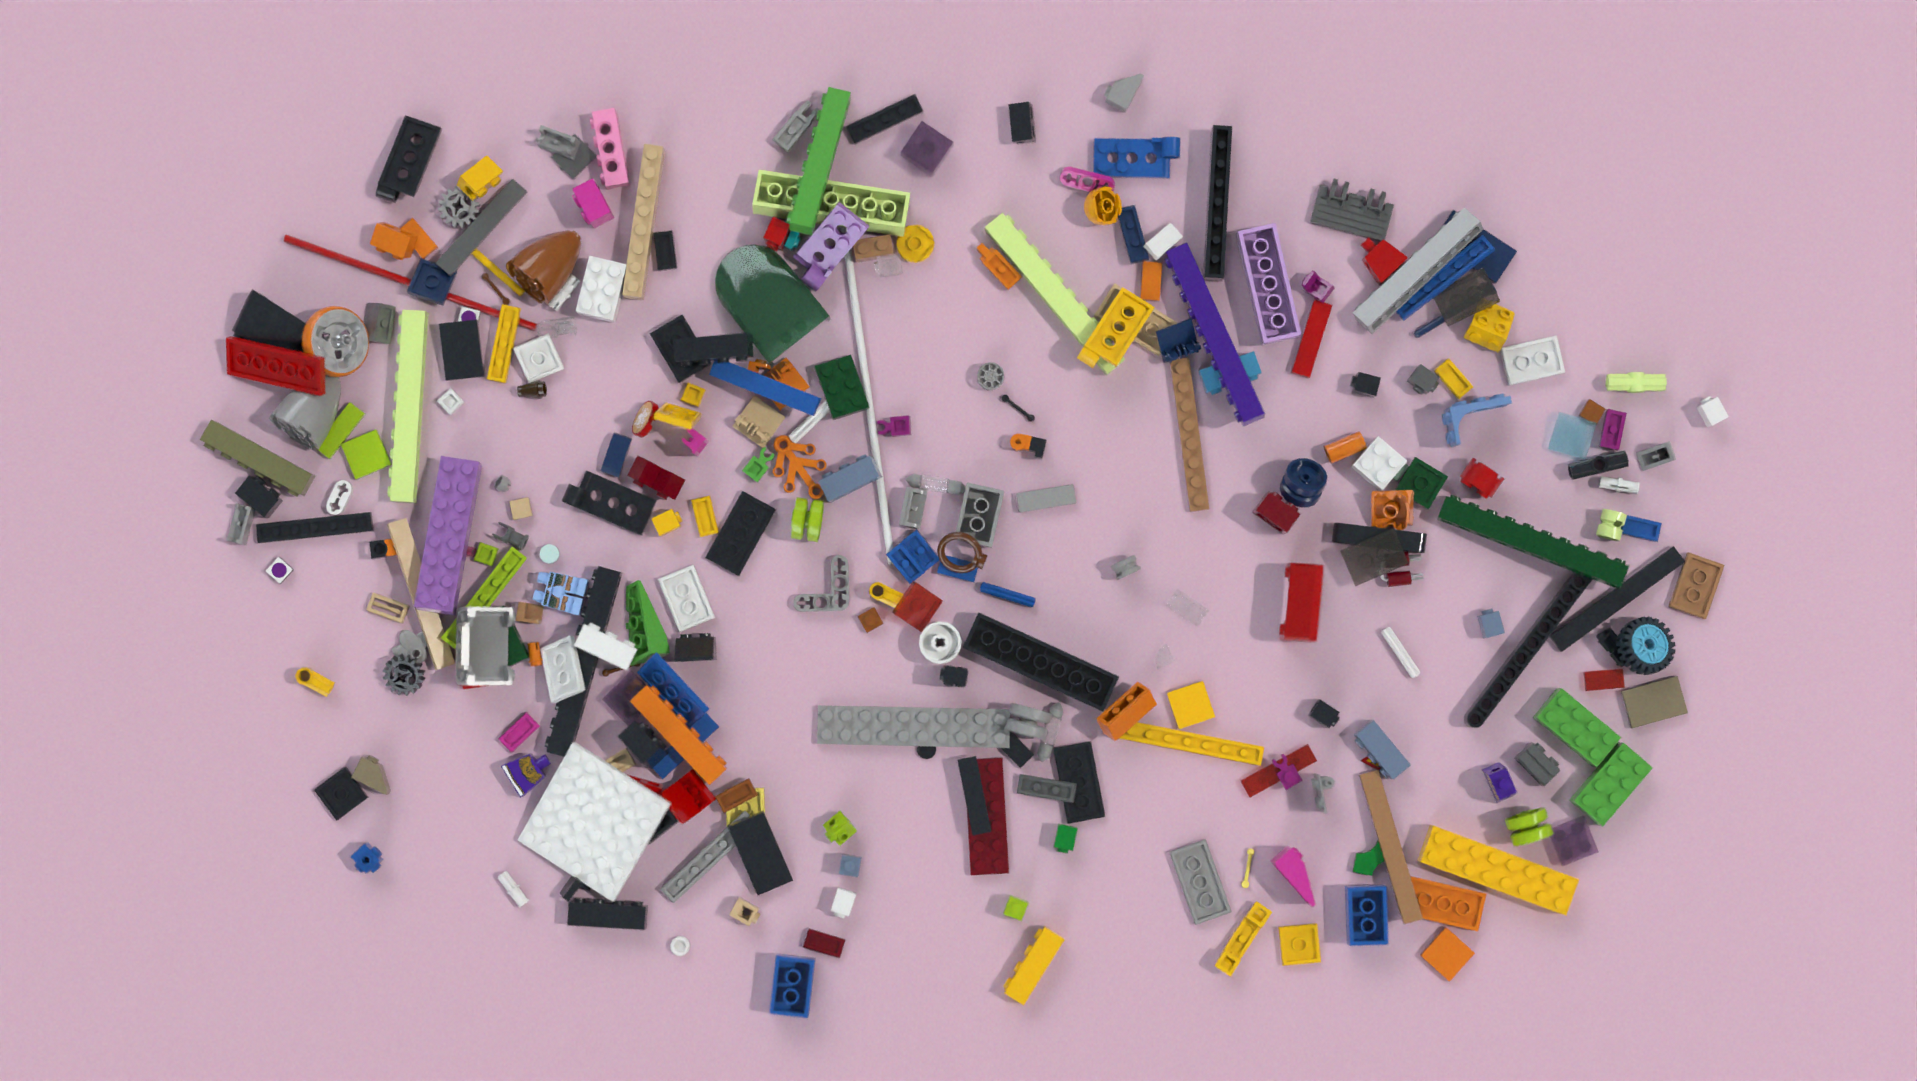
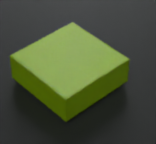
[474,542,499,566]

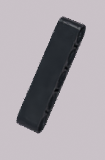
[1332,523,1427,553]

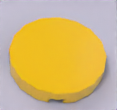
[896,225,934,263]

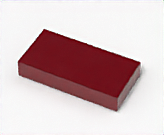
[803,928,846,958]

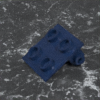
[1156,318,1201,363]

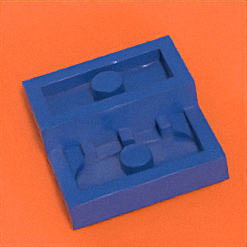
[886,529,939,584]

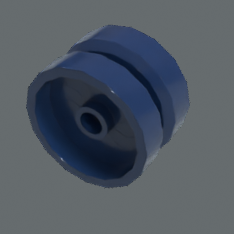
[1279,458,1328,508]

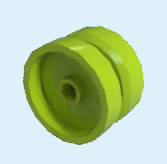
[791,497,824,542]
[1505,807,1554,846]

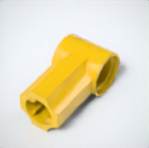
[869,582,907,611]
[295,667,335,697]

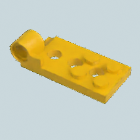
[1077,287,1155,368]

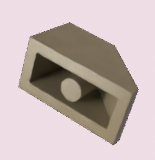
[351,755,391,795]

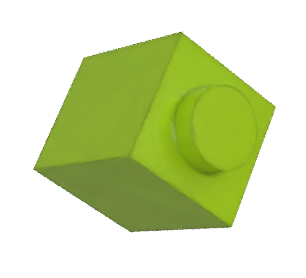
[1003,895,1028,921]

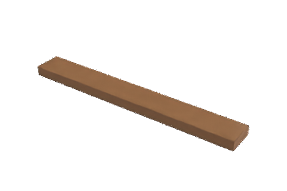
[1359,770,1423,924]

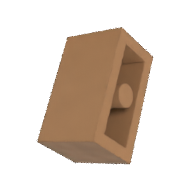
[853,234,894,263]

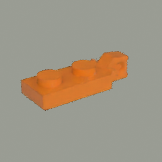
[976,243,1022,290]

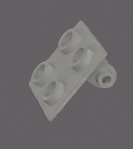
[1311,773,1335,813]

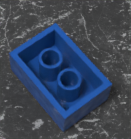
[1345,885,1389,946]
[769,953,816,1018]

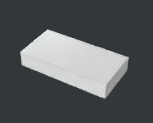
[1143,223,1183,260]

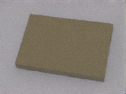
[1621,676,1688,728]

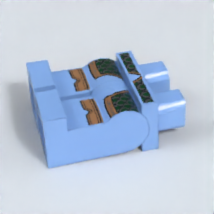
[533,572,589,616]

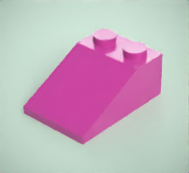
[1270,846,1316,907]

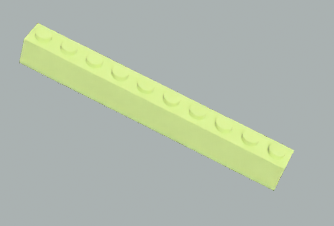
[985,213,1125,376]
[388,310,429,503]

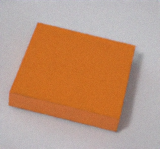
[1420,927,1475,982]

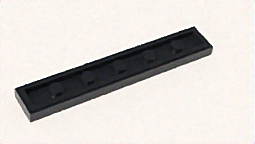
[256,512,373,544]

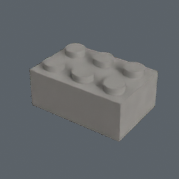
[956,482,1004,548]

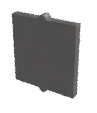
[551,134,597,179]

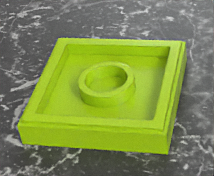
[341,429,392,480]

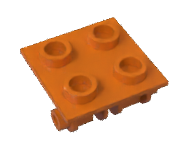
[763,357,810,410]

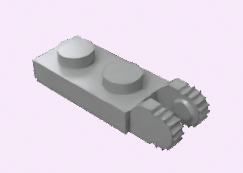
[773,100,819,152]

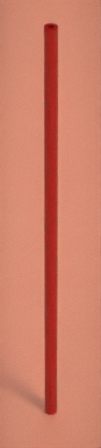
[284,235,537,331]

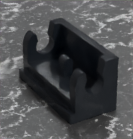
[1008,101,1036,144]

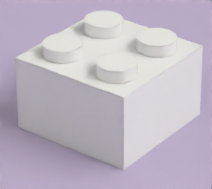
[1351,436,1407,491]

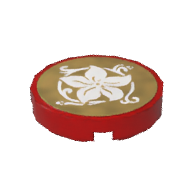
[632,401,659,438]

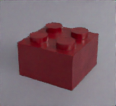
[1252,491,1301,535]

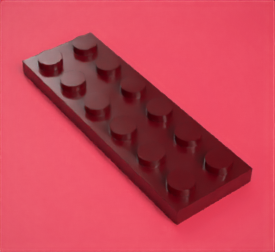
[967,758,1009,876]

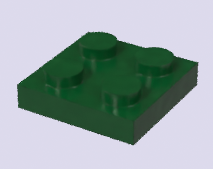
[1395,457,1448,510]

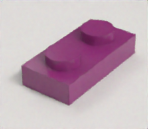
[1599,409,1627,451]

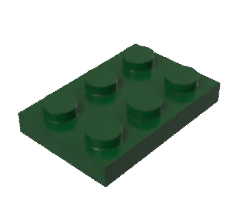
[814,355,869,420]

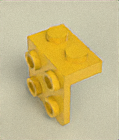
[1463,299,1515,353]

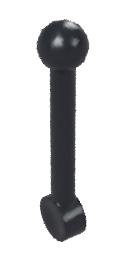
[1002,395,1035,422]

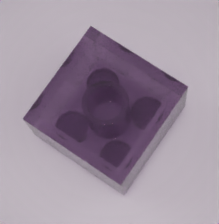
[900,121,954,177]

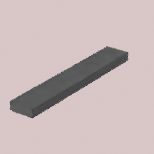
[436,178,527,276]

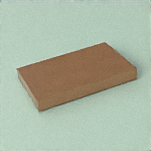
[1668,552,1725,619]

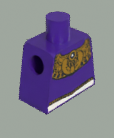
[501,754,551,797]
[1482,762,1517,803]

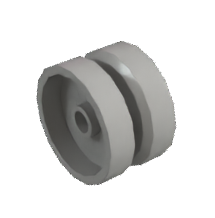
[1005,703,1052,740]

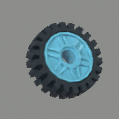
[1616,616,1676,675]

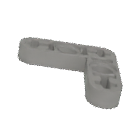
[793,555,849,612]

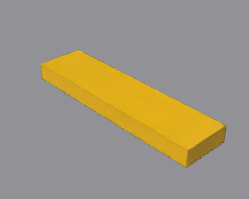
[487,304,522,383]

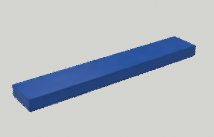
[1396,235,1495,321]
[709,361,821,416]

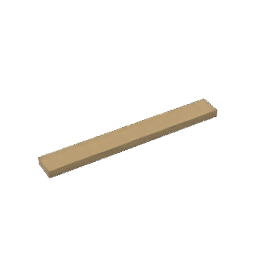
[387,518,455,670]

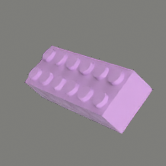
[1236,223,1301,346]

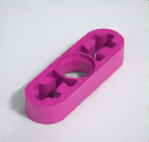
[1060,166,1115,192]

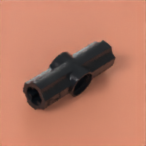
[1568,450,1629,480]

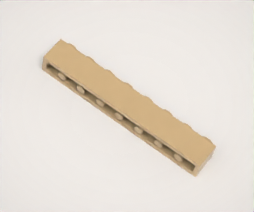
[622,144,665,300]

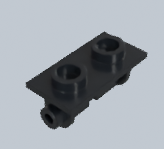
[1596,627,1626,668]

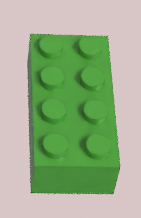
[1533,688,1621,767]
[1569,742,1653,826]

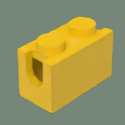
[457,155,503,201]

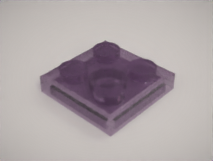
[1550,816,1599,866]

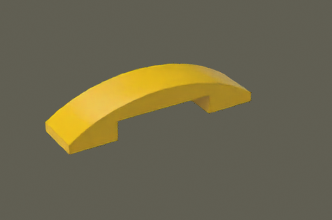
[1214,901,1272,977]

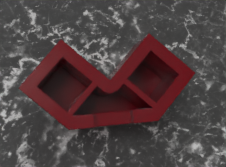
[627,455,685,500]

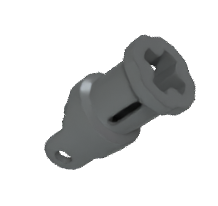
[492,522,529,551]

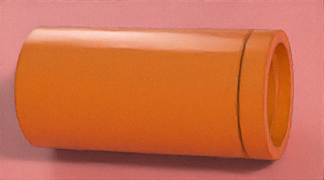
[1324,431,1367,464]

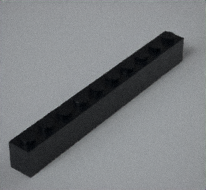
[545,566,623,757]

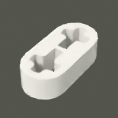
[326,480,353,515]

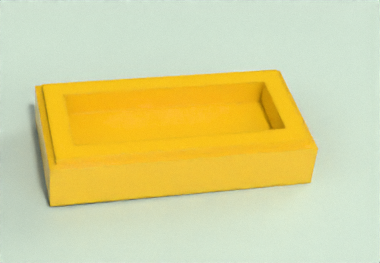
[1434,358,1474,400]
[691,496,719,537]

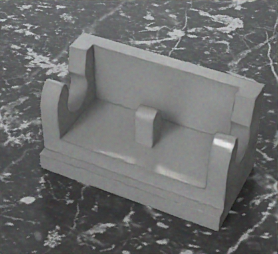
[536,125,581,160]
[899,486,927,529]
[226,503,255,545]

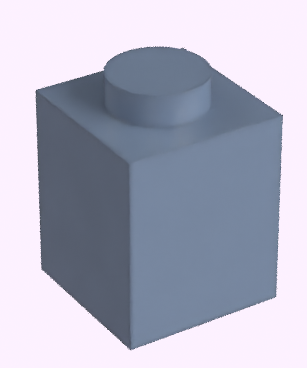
[1477,608,1505,638]
[839,854,862,877]

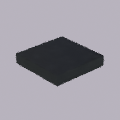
[314,767,369,821]

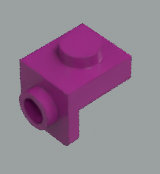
[1302,270,1335,303]

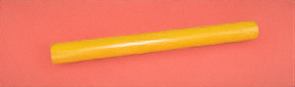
[472,248,525,297]

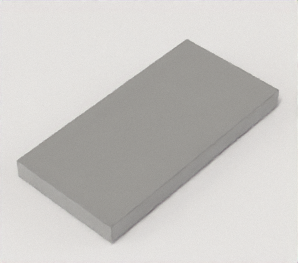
[1169,839,1232,925]

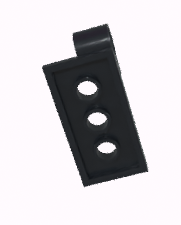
[376,115,442,203]
[562,471,657,535]

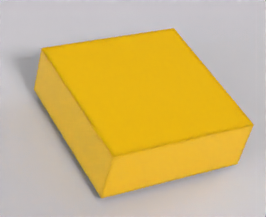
[681,382,706,407]

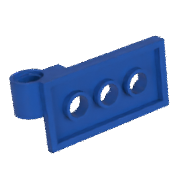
[1093,137,1181,179]

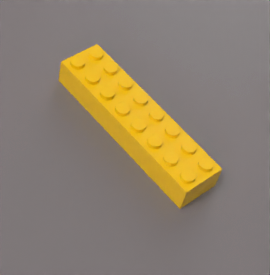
[1417,825,1579,916]

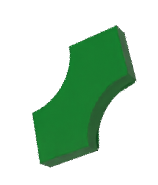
[1352,839,1384,876]

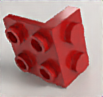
[660,769,716,824]

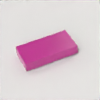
[499,712,540,753]

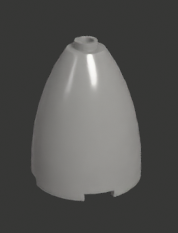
[269,375,341,450]

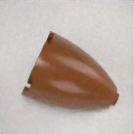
[506,230,581,305]

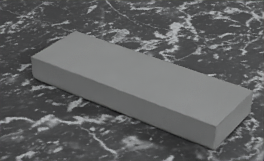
[1017,484,1076,513]

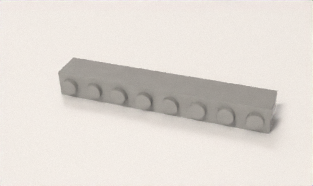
[1353,207,1483,334]

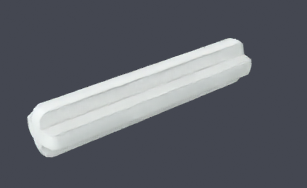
[789,400,829,443]
[1381,627,1420,678]

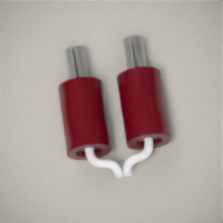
[1376,552,1424,587]

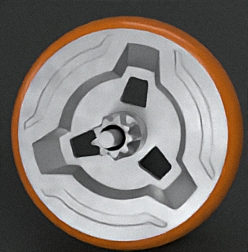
[302,306,369,377]

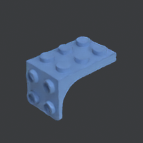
[1442,393,1512,448]

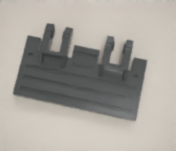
[1310,178,1394,242]

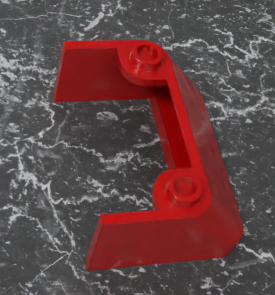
[1279,562,1324,643]

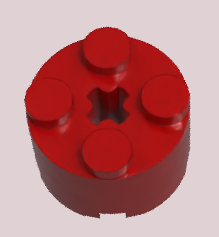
[1460,458,1505,499]

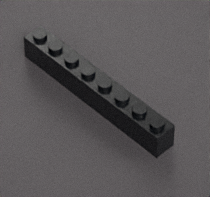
[1203,125,1232,281]

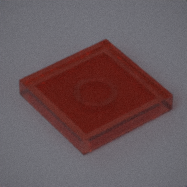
[892,581,943,632]

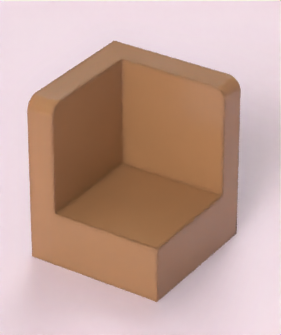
[516,602,544,624]

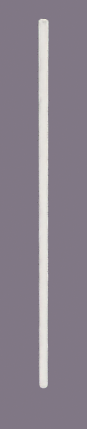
[840,227,893,565]

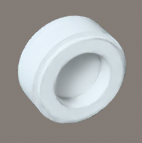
[670,936,690,956]

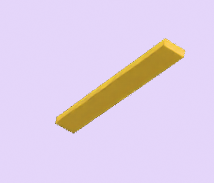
[1120,722,1264,766]

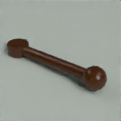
[482,273,510,305]
[602,664,641,677]

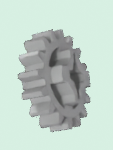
[438,186,481,228]

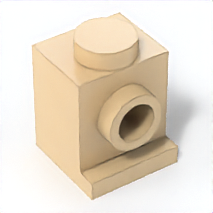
[729,897,761,926]

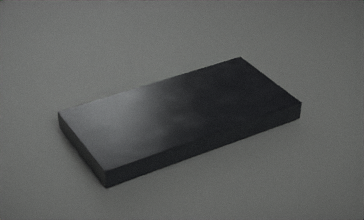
[705,491,776,576]
[1053,741,1106,824]
[728,811,793,895]

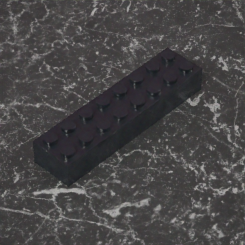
[963,612,1119,712]

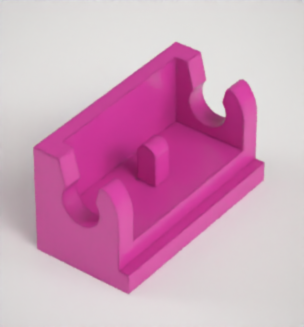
[682,428,709,457]

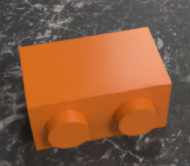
[370,222,418,260]

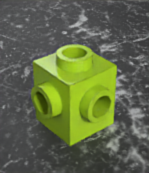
[823,811,857,846]

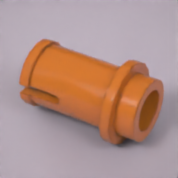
[527,642,543,667]

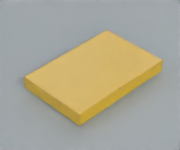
[654,402,702,430]

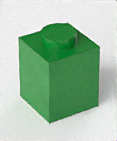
[1053,823,1078,853]

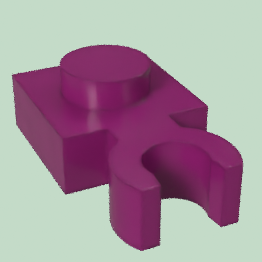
[877,415,911,437]
[1272,754,1303,790]

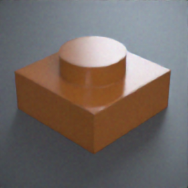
[858,607,884,633]

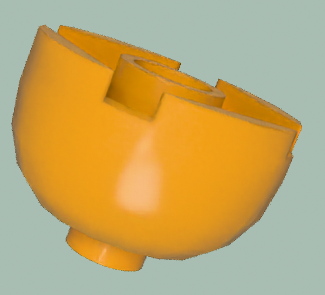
[1084,187,1122,225]

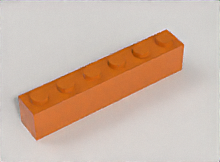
[630,685,728,785]

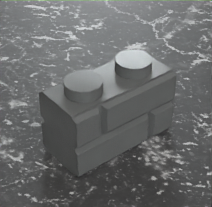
[1514,742,1560,786]

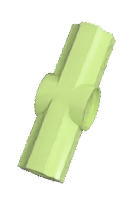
[1606,372,1667,393]

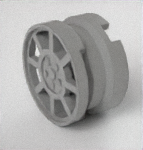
[977,362,1004,390]
[1110,555,1141,580]

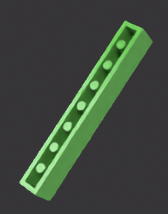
[787,87,851,236]

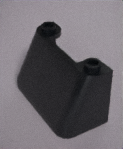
[232,289,323,352]

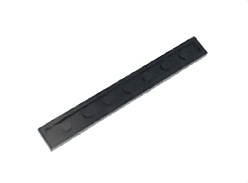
[1549,546,1685,652]

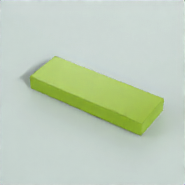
[317,402,366,459]

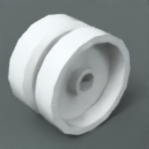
[919,621,961,664]

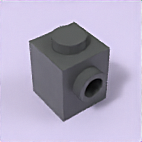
[1407,364,1439,395]

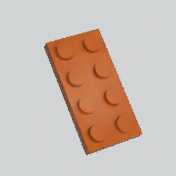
[1410,876,1486,931]

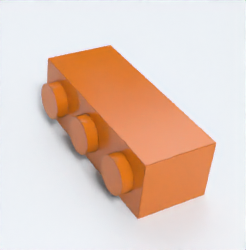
[1096,682,1157,741]

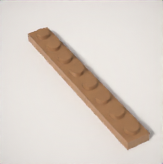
[1170,358,1209,512]

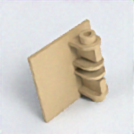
[732,395,785,448]

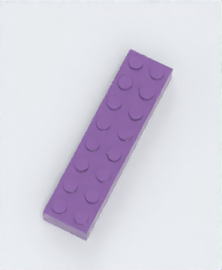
[414,456,482,616]

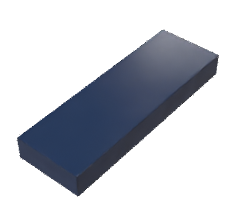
[1118,205,1149,265]

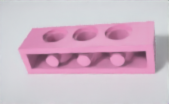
[590,108,630,190]

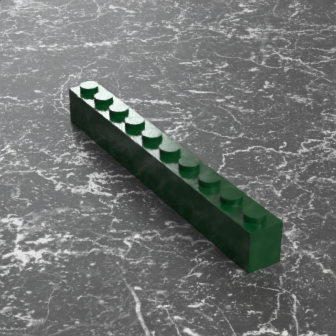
[1437,495,1629,589]

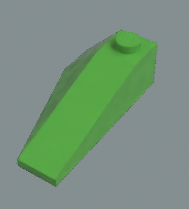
[626,580,670,665]

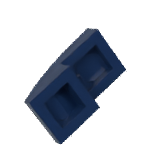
[601,432,632,477]

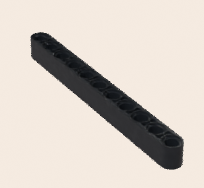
[1464,572,1593,728]

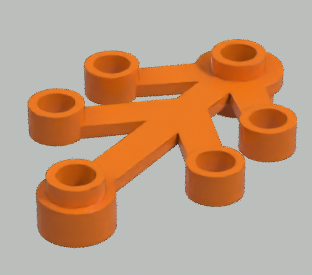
[773,435,827,499]

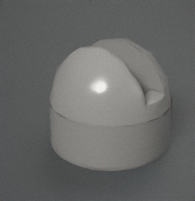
[494,475,511,492]

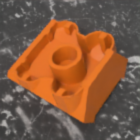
[1371,490,1414,530]

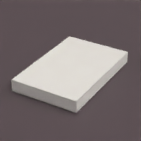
[1500,335,1566,386]
[658,565,715,632]
[540,635,585,703]

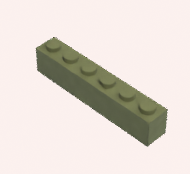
[200,420,315,497]

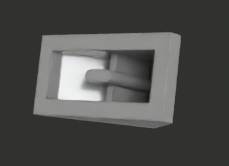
[1636,441,1676,471]

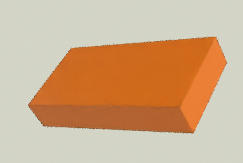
[400,218,438,259]
[1140,261,1162,301]

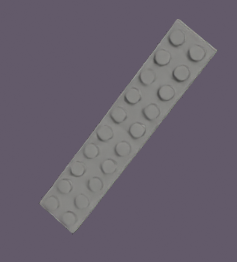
[817,705,1010,748]

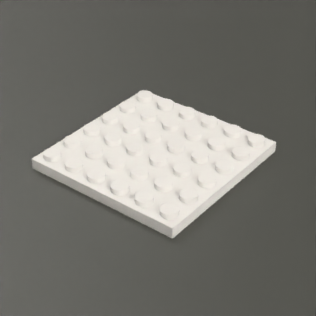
[518,742,671,902]

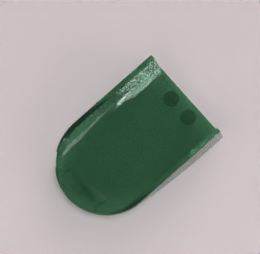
[715,245,831,366]

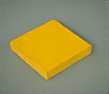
[1166,681,1215,729]
[1278,923,1321,966]

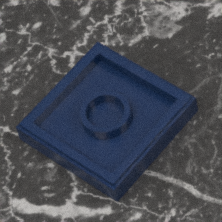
[407,258,457,306]

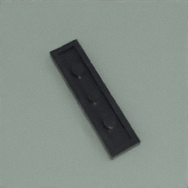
[847,94,923,145]
[957,756,991,836]

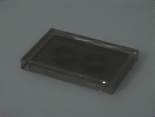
[1433,268,1500,327]
[1340,528,1409,586]

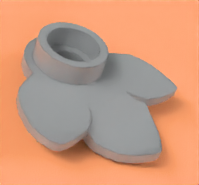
[392,630,427,664]

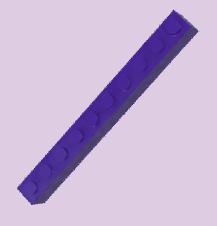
[1164,243,1265,427]

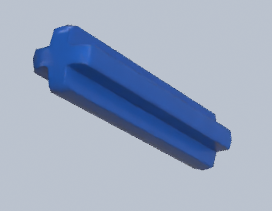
[980,582,1036,607]

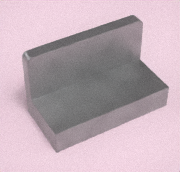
[364,303,396,344]

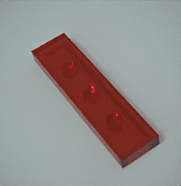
[1240,744,1317,798]

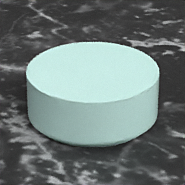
[540,544,560,564]

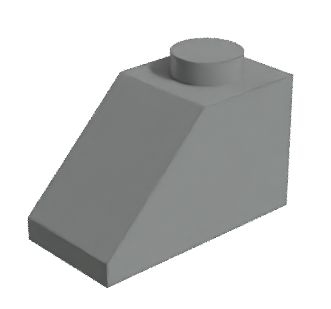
[1104,74,1144,112]

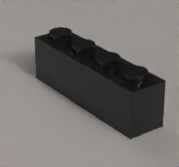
[673,333,754,367]
[567,898,648,930]

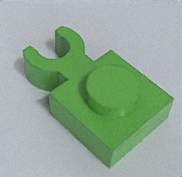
[742,447,775,483]

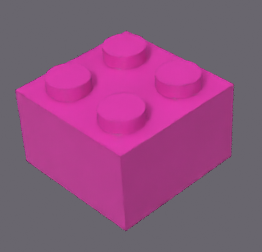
[572,178,615,228]

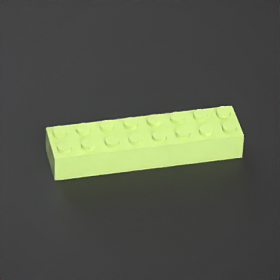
[752,170,910,237]

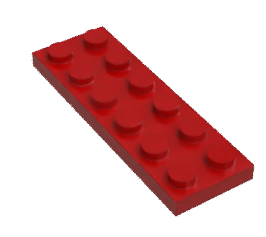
[226,336,326,396]

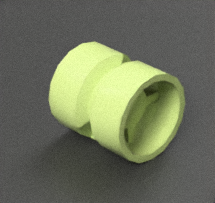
[1596,509,1627,541]

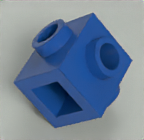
[350,842,384,874]

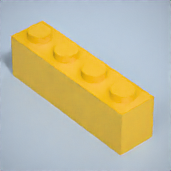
[1003,926,1065,1005]

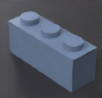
[818,454,882,503]
[1354,720,1411,780]

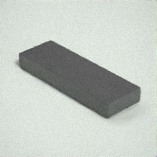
[1017,774,1077,803]

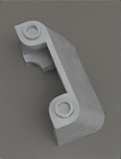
[456,607,516,685]

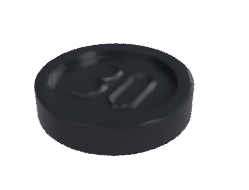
[917,746,936,759]

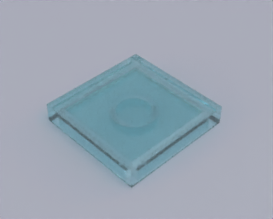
[1548,412,1597,459]

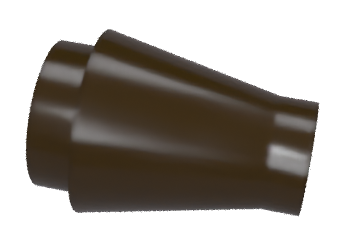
[517,380,547,399]

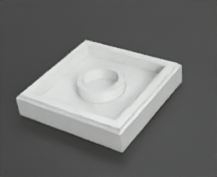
[513,333,564,383]

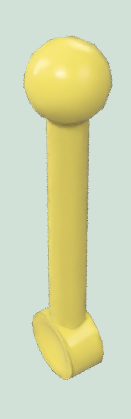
[1241,848,1255,888]

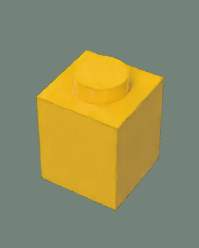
[651,509,683,537]

